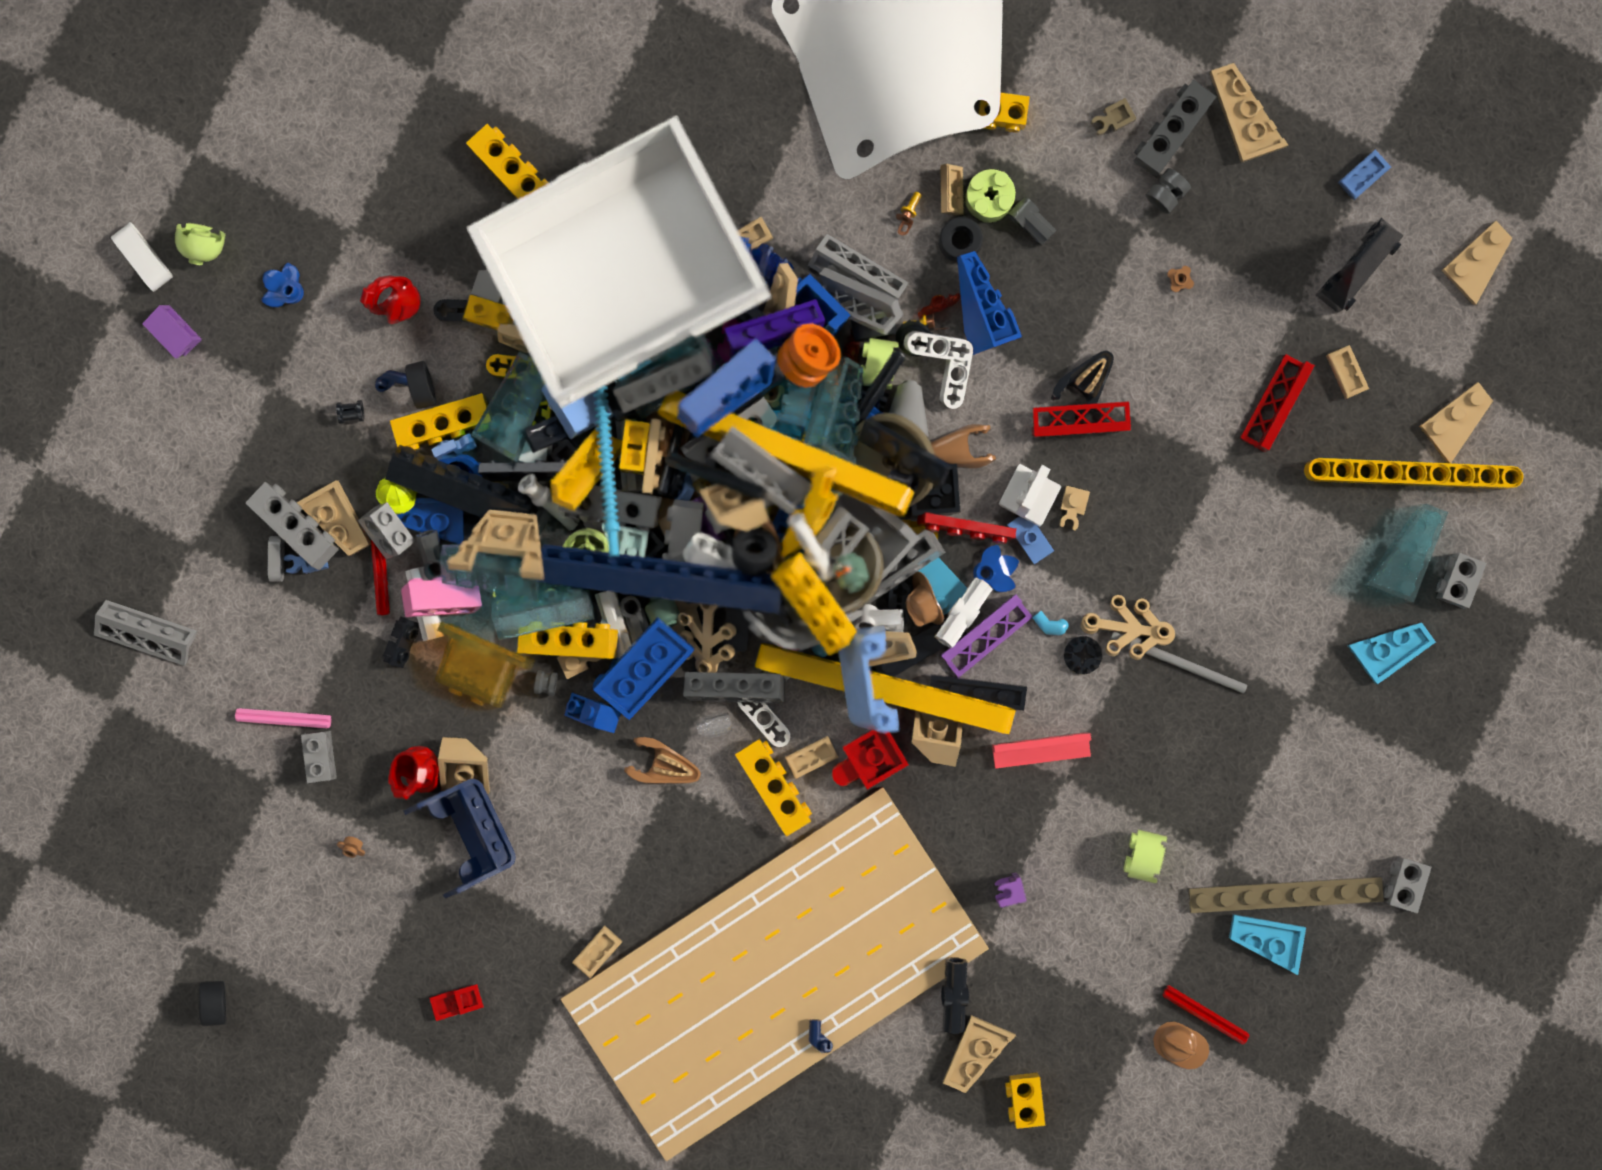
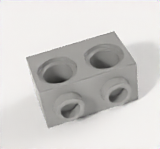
[358,502,415,559]
[1436,553,1487,609]
[301,731,337,783]
[1383,856,1431,913]

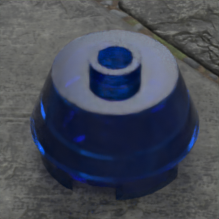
[750,243,794,290]

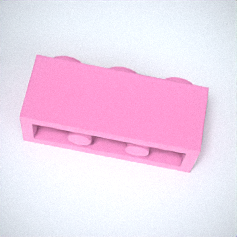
[401,576,482,617]

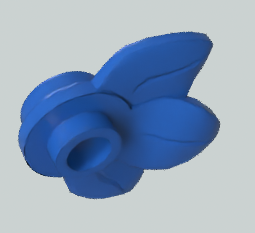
[261,263,304,308]
[973,545,1019,592]

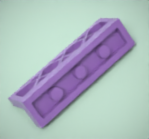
[940,594,1033,677]

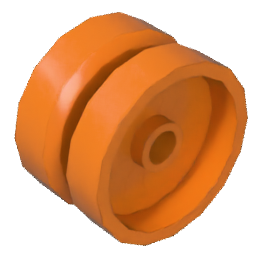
[777,324,840,388]

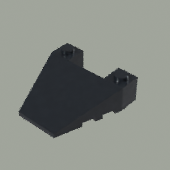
[1316,218,1404,313]

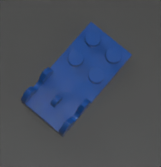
[593,617,694,720]

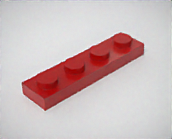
[917,513,1017,544]

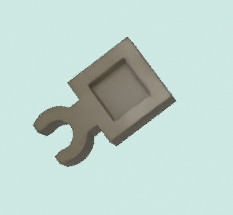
[1090,98,1137,136]

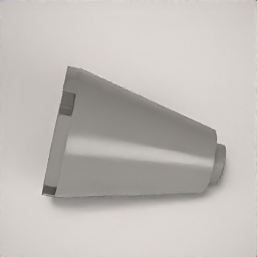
[889,380,929,439]

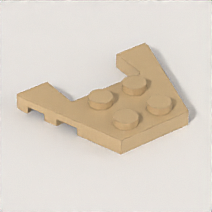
[448,510,544,580]

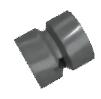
[1146,168,1191,214]

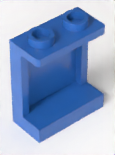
[795,274,851,337]

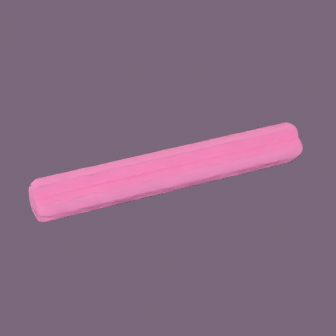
[235,708,331,728]

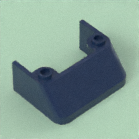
[403,779,516,899]

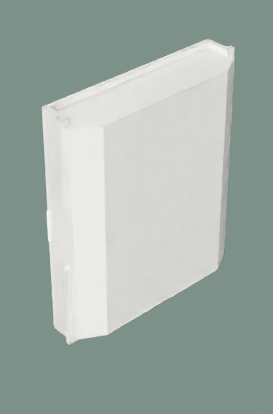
[467,116,771,408]

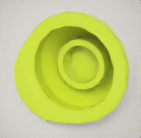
[376,478,417,514]

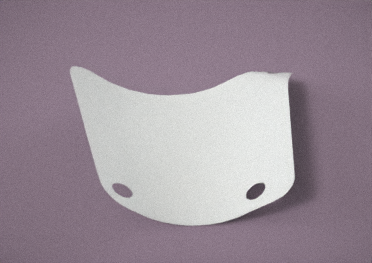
[772,0,1003,179]

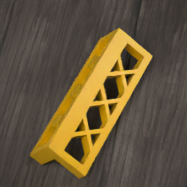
[551,424,623,511]

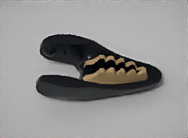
[1051,350,1114,420]

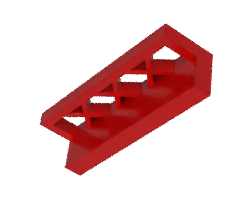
[1239,354,1315,452]
[1032,401,1131,437]

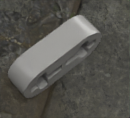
[268,536,285,582]

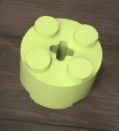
[965,169,1015,222]
[859,338,899,390]
[1123,830,1167,884]

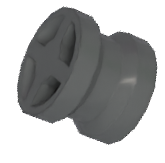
[534,670,558,696]

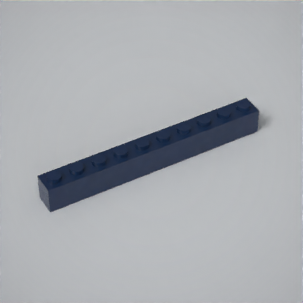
[538,544,784,613]

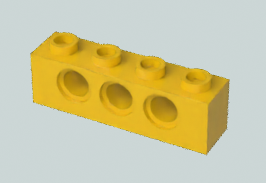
[466,124,549,200]
[390,393,493,451]
[772,553,857,655]
[517,620,618,659]
[735,738,812,837]

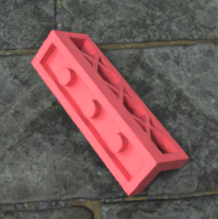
[992,732,1091,769]

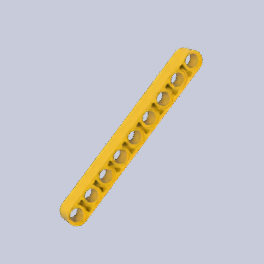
[1304,458,1524,489]

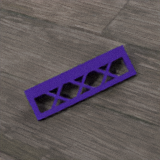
[724,300,825,359]

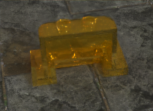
[434,622,536,708]

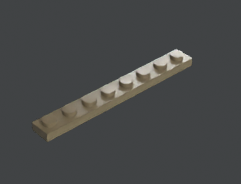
[1188,877,1384,913]

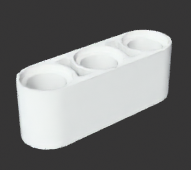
[111,222,173,292]
[683,533,737,569]

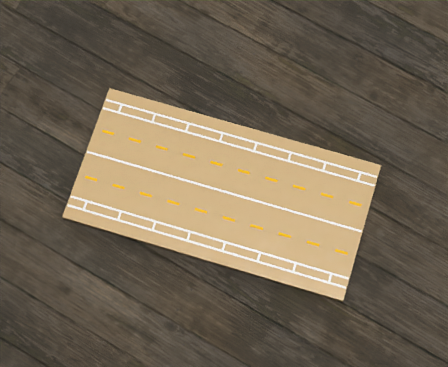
[561,787,989,1161]

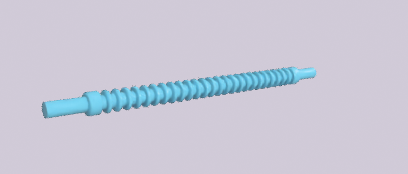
[593,386,620,557]

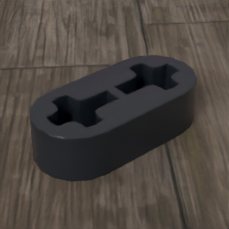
[433,299,468,322]
[888,582,911,625]

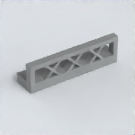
[808,234,909,300]
[819,267,903,335]
[711,426,812,514]
[802,507,869,586]
[94,600,197,666]

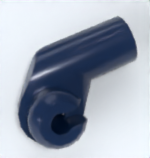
[375,370,408,392]
[809,1019,833,1053]

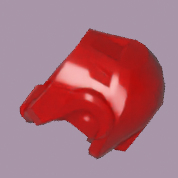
[360,275,421,325]
[388,746,439,799]

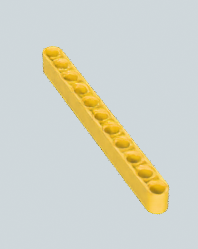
[658,390,914,516]
[755,643,1016,734]

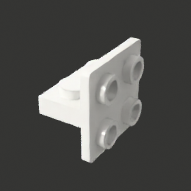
[999,464,1061,527]

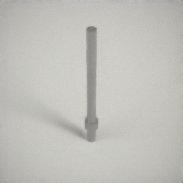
[1110,631,1247,694]

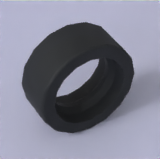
[405,361,437,409]

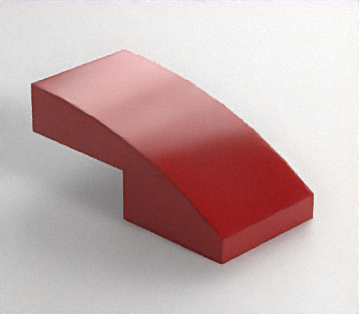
[429,984,484,1021]

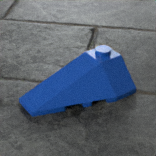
[957,251,1022,355]

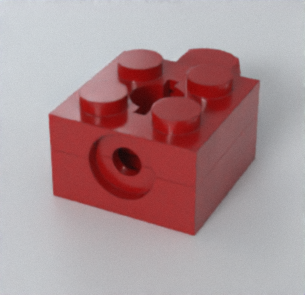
[832,729,909,789]

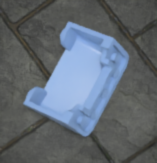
[839,625,899,732]

